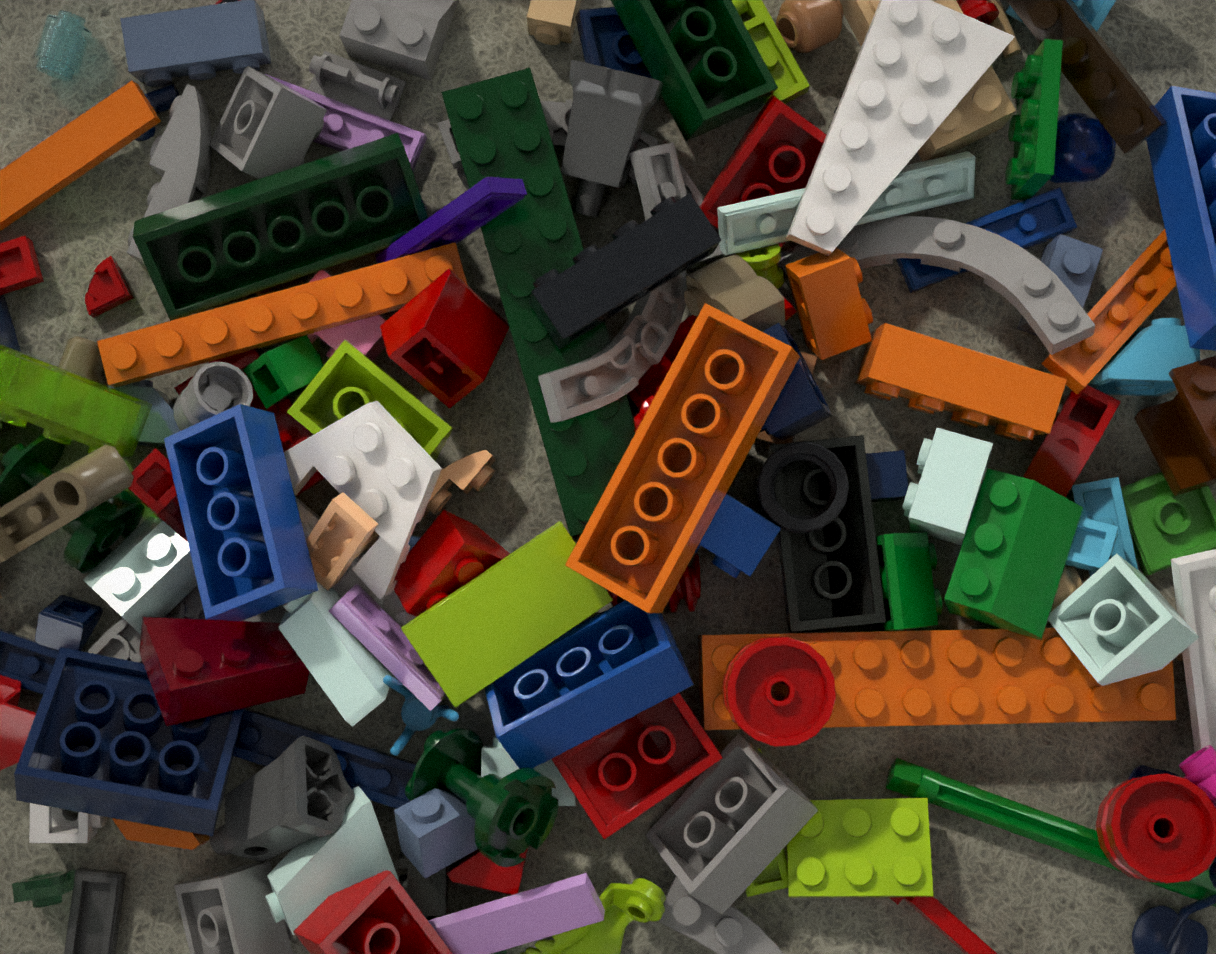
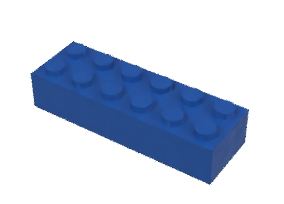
[1146,86,1216,351]

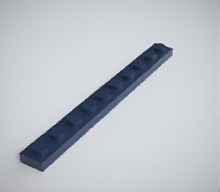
[0,629,417,809]

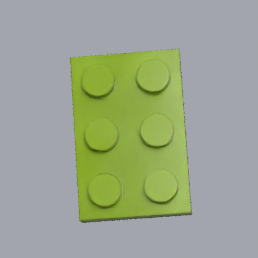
[787,798,934,898]

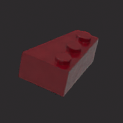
[139,617,310,726]

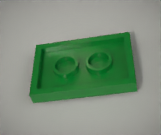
[1005,39,1063,201]

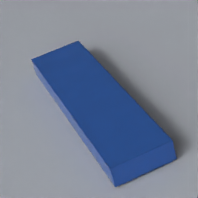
[896,187,1078,293]

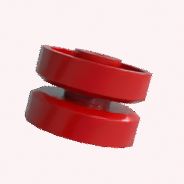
[722,637,836,747]
[1095,773,1216,884]

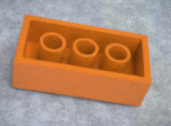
[855,323,1067,442]

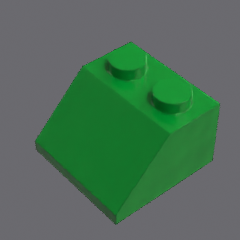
[872,532,942,631]

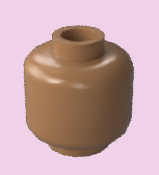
[776,0,844,53]

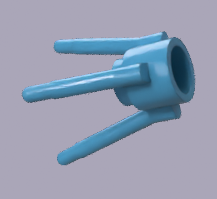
[383,675,459,756]

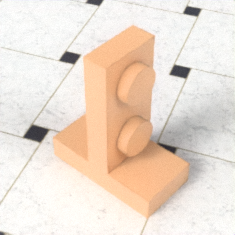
[306,492,379,591]

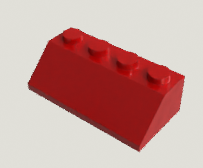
[293,870,453,954]

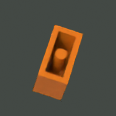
[785,247,873,360]

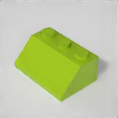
[287,340,453,461]

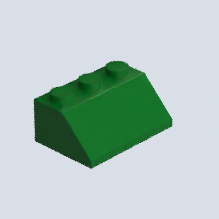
[944,468,1083,640]

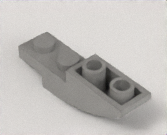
[126,84,212,265]

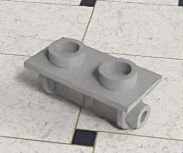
[308,51,406,121]

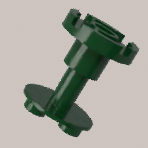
[0,428,145,574]
[405,728,558,867]

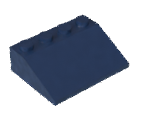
[14,647,245,836]

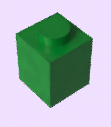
[243,335,324,409]

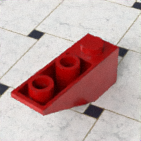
[1023,384,1121,498]

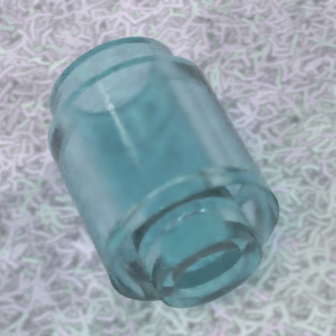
[34,10,92,82]

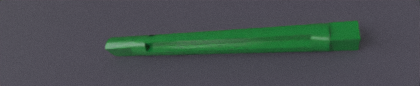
[886,758,1216,907]

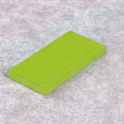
[401,521,613,708]

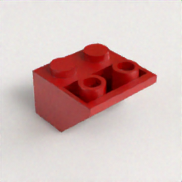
[380,268,509,409]
[394,510,510,617]

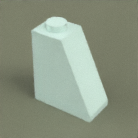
[278,581,393,727]
[265,786,400,935]

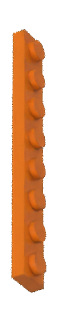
[97,242,468,388]

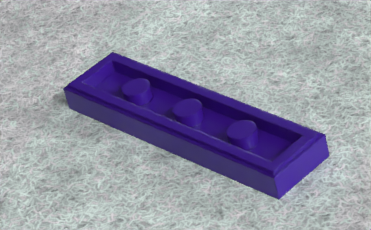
[375,176,527,264]

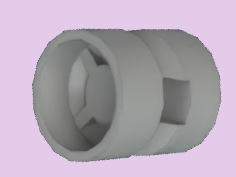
[173,361,253,431]

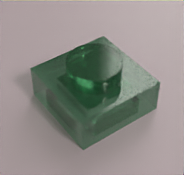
[12,869,75,908]

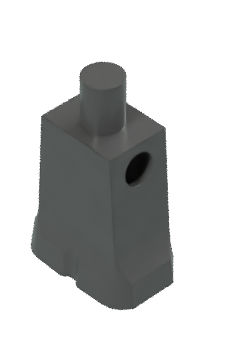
[561,60,664,218]
[210,736,355,863]

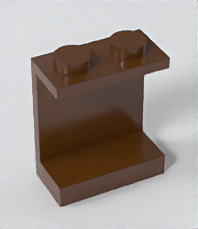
[1134,356,1216,496]

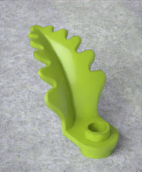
[520,878,666,954]

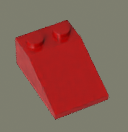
[699,94,827,247]
[551,693,723,840]

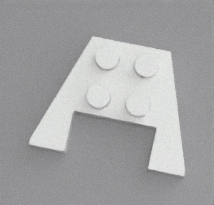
[284,401,442,600]

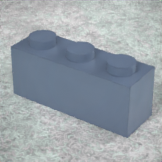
[120,0,271,87]

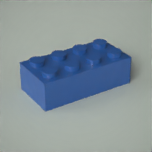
[164,404,318,621]
[484,600,694,769]

